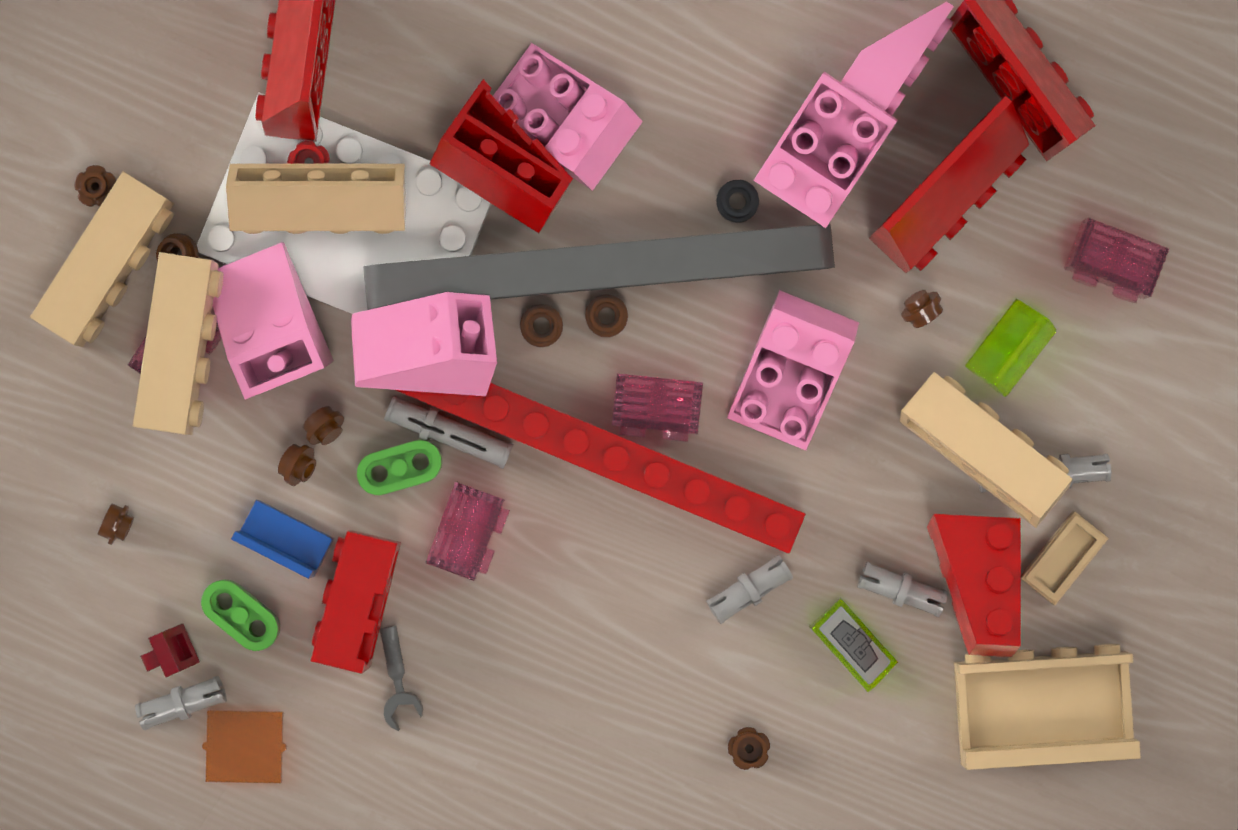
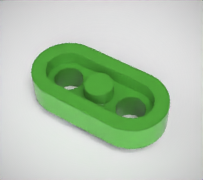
[357,440,443,495]
[201,580,280,651]

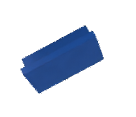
[231,500,334,579]

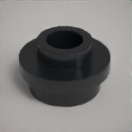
[716,180,759,223]

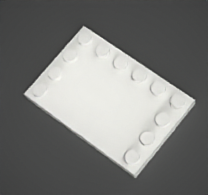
[197,92,492,314]

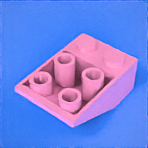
[841,1,954,116]
[493,43,643,191]
[753,72,898,228]
[212,242,334,400]
[727,290,859,450]
[351,292,497,396]

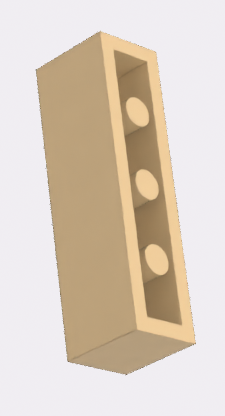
[226,164,406,234]
[30,171,174,347]
[133,252,223,435]
[900,372,1073,528]

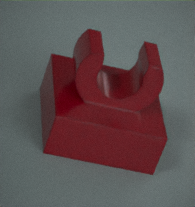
[140,623,200,678]

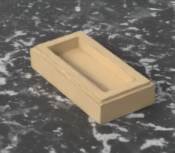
[1021,511,1109,605]

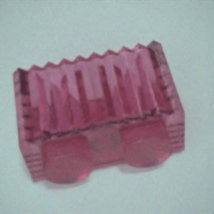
[1064,217,1169,303]
[612,373,703,442]
[426,481,510,581]

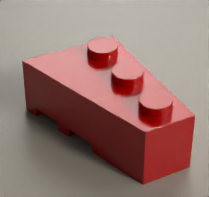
[429,79,573,234]
[927,514,1021,657]
[310,530,401,674]

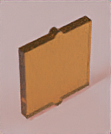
[202,710,287,783]

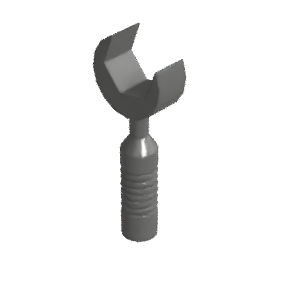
[380,626,423,731]

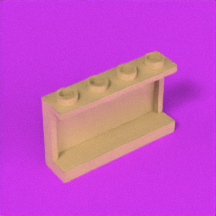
[954,644,1141,770]

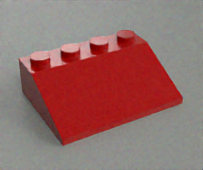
[255,0,336,142]
[950,0,1096,162]
[869,96,1030,273]

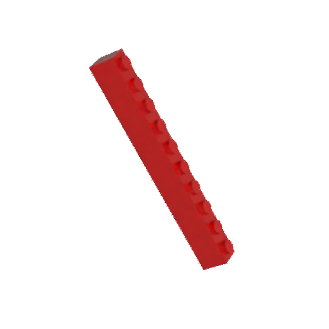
[396,383,806,554]

